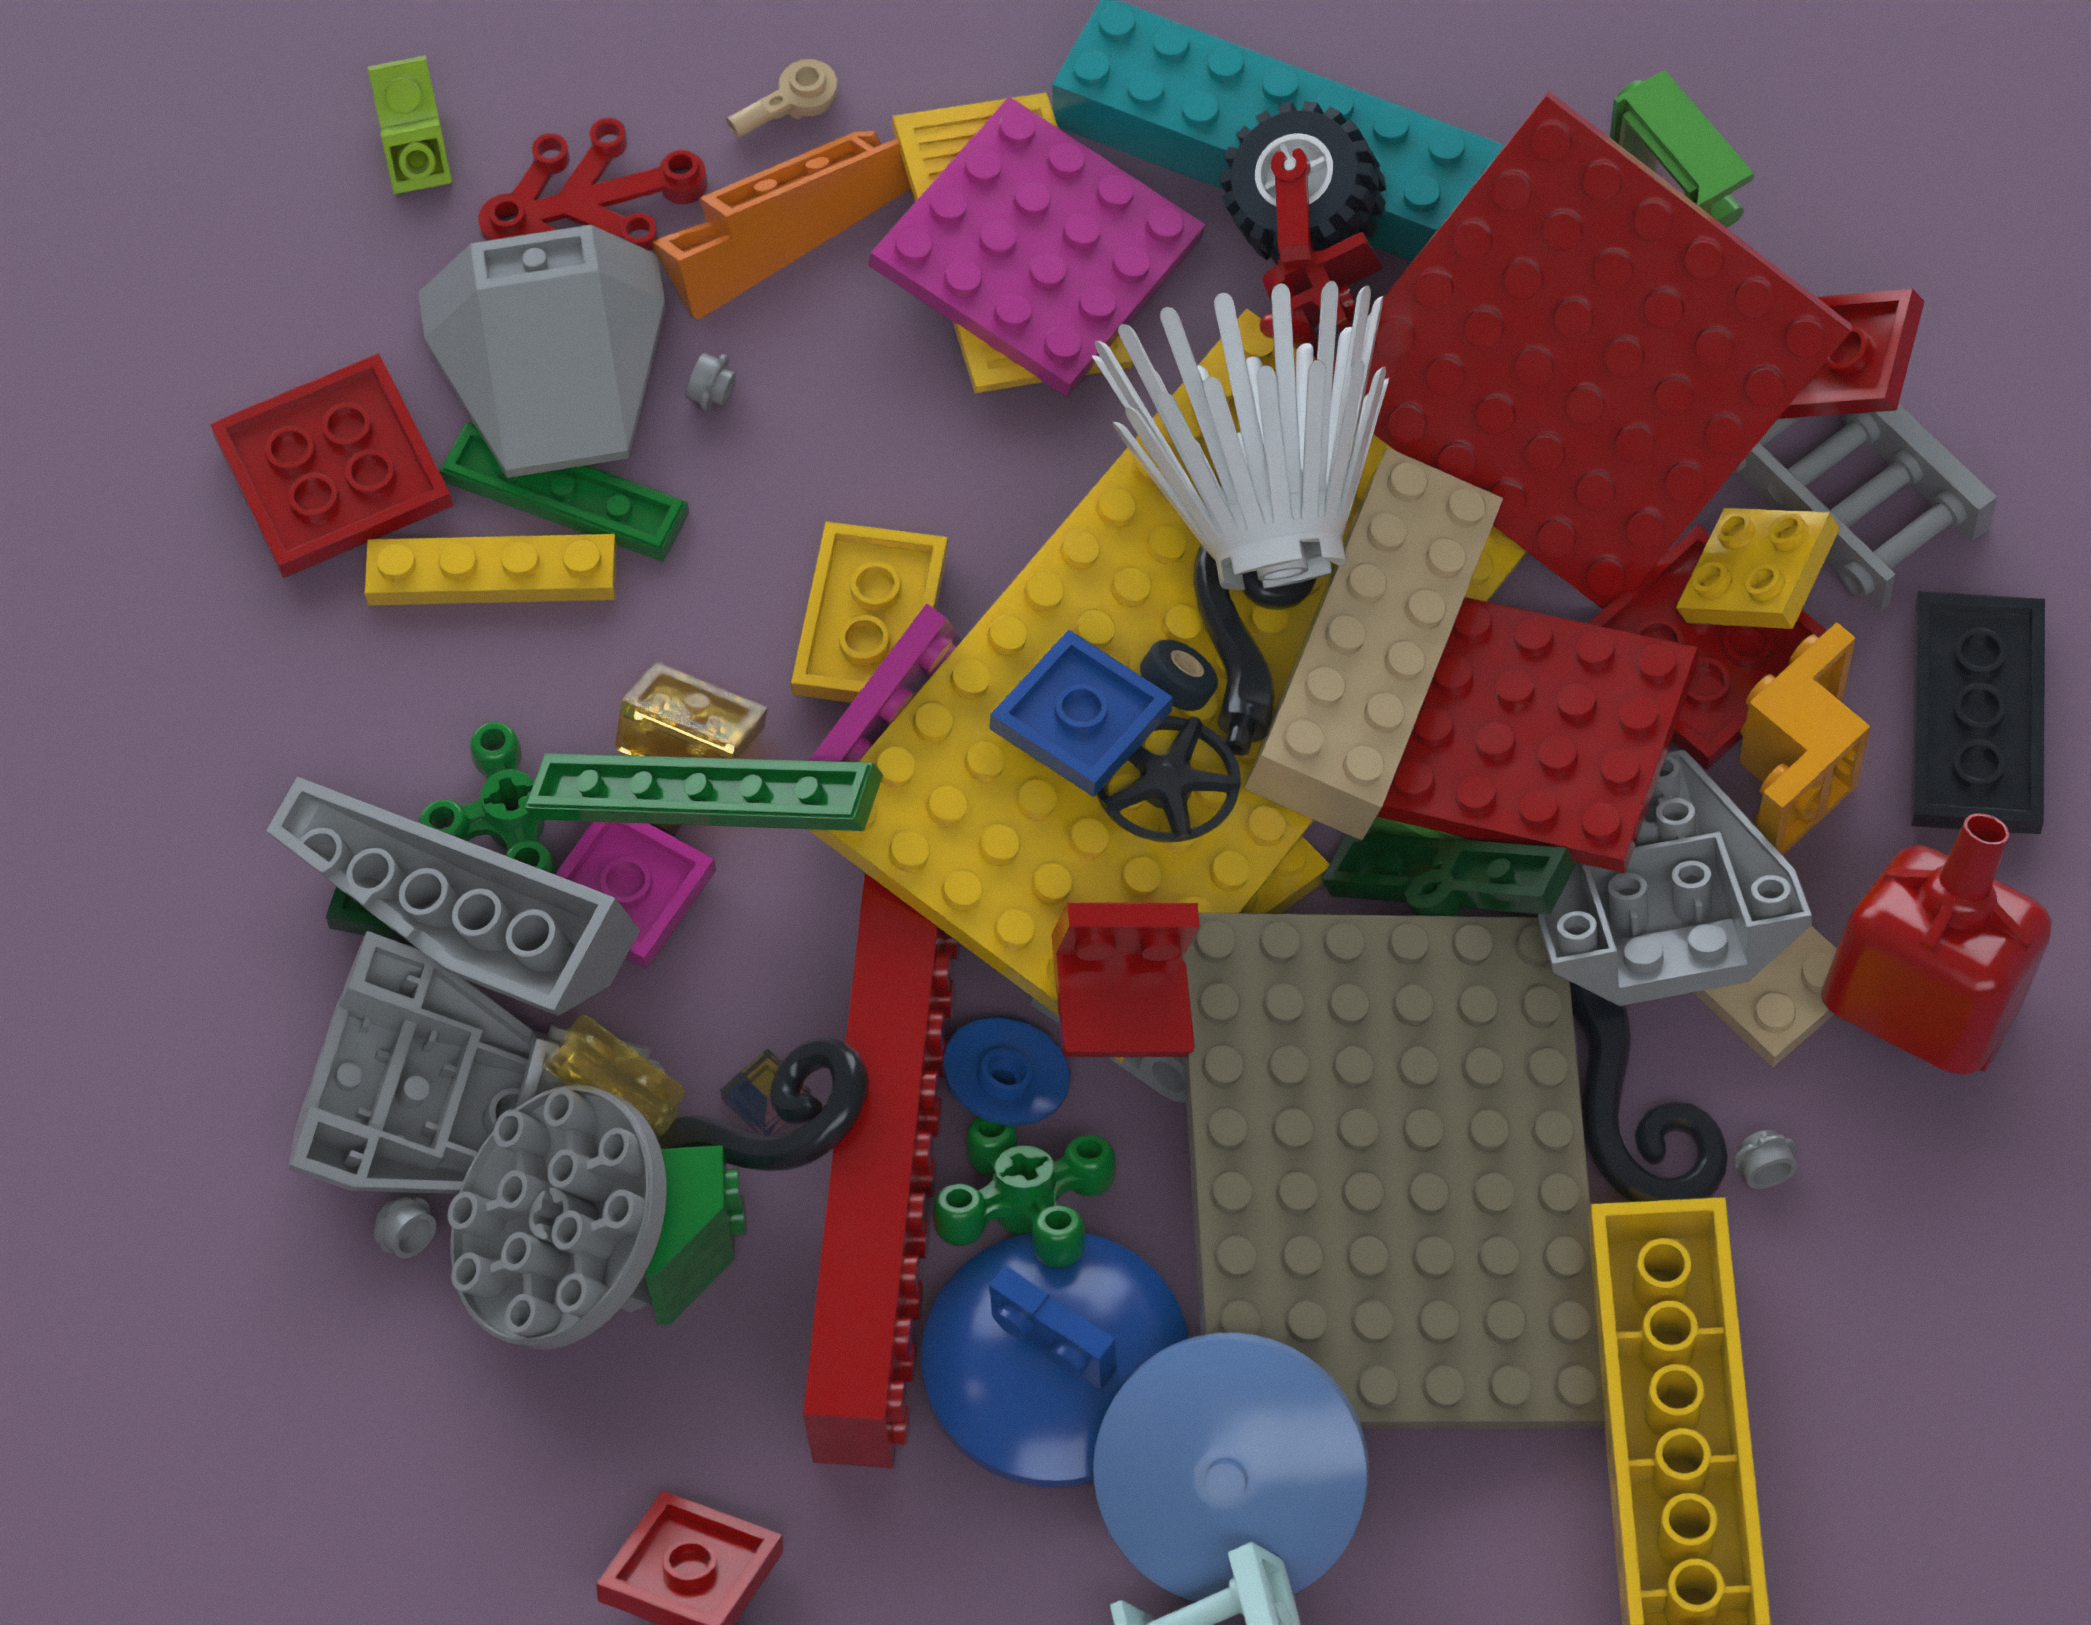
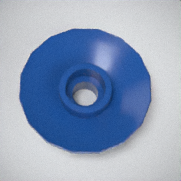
[942,1017,1071,1127]

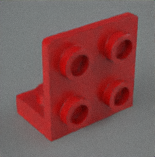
[1051,902,1200,1057]

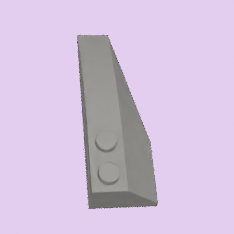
[266,777,640,1016]

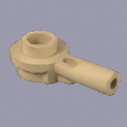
[726,59,838,139]

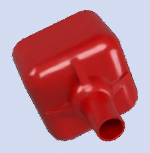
[1820,813,2052,1075]

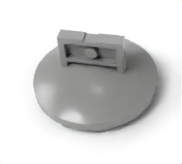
[448,1085,666,1350]

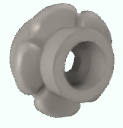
[686,353,737,411]
[1735,1130,1798,1189]
[374,1197,436,1258]

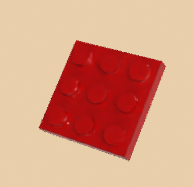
[210,353,453,578]
[1587,524,1827,770]

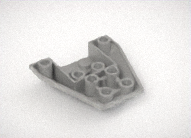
[418,225,666,478]
[1538,750,1812,1006]

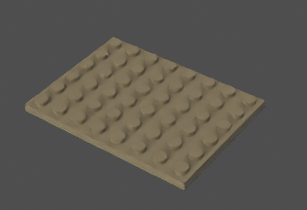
[1182,913,1605,1430]

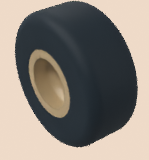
[1140,640,1218,711]

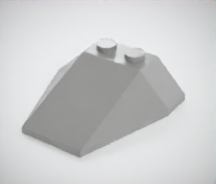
[288,931,533,1194]

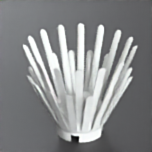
[1091,281,1389,590]

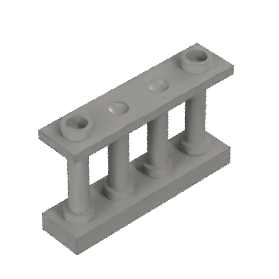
[1731,404,1997,612]

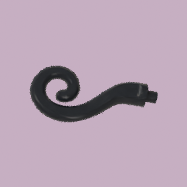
[1193,544,1317,756]
[1570,982,1728,1202]
[652,1037,869,1171]

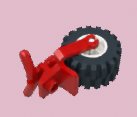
[1220,101,1386,359]

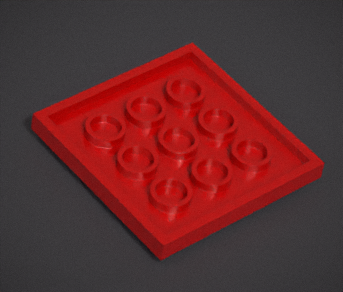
[1377,597,1698,874]

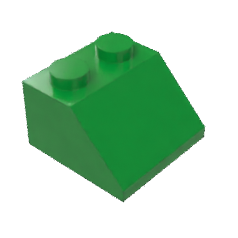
[645,1145,747,1325]

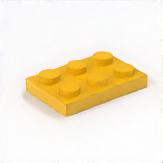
[791,521,949,703]

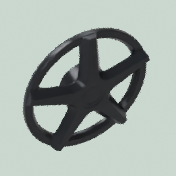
[1097,716,1241,843]

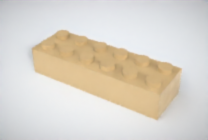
[1244,447,1503,840]

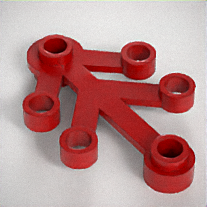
[478,118,708,251]

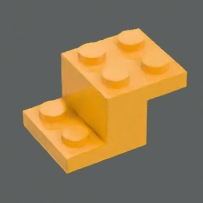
[1739,622,1870,856]

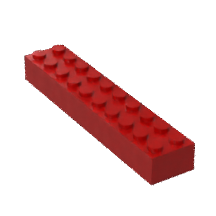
[803,873,960,1468]

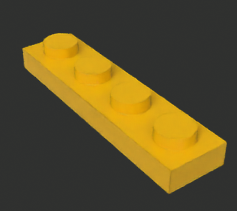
[365,534,617,605]

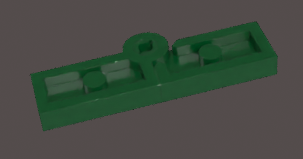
[1321,833,1576,916]

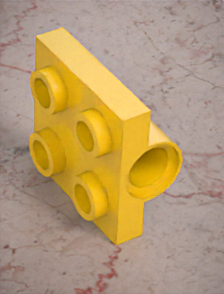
[1676,508,1840,629]

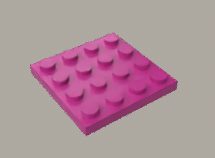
[868,96,1206,397]

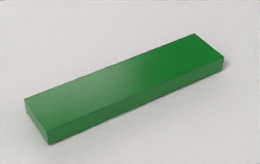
[439,422,689,562]

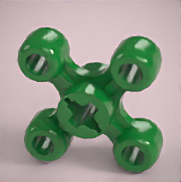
[418,721,556,875]
[933,1117,1116,1268]

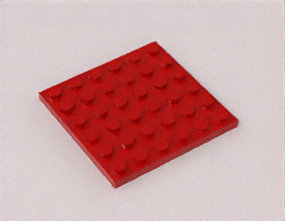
[1331,90,1852,609]

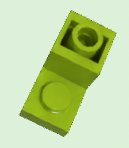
[368,55,452,195]

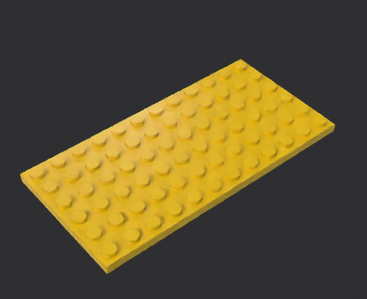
[807,308,1528,1064]

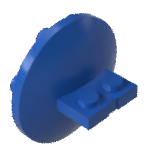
[921,1232,1188,1488]

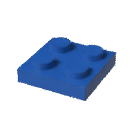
[989,630,1173,797]

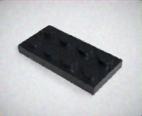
[1911,591,2045,834]

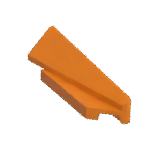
[652,131,911,319]

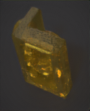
[615,662,768,759]
[543,1014,686,1138]

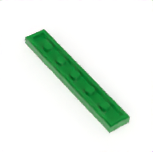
[525,753,883,831]

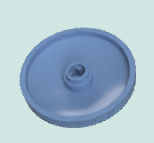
[1093,1333,1369,1602]

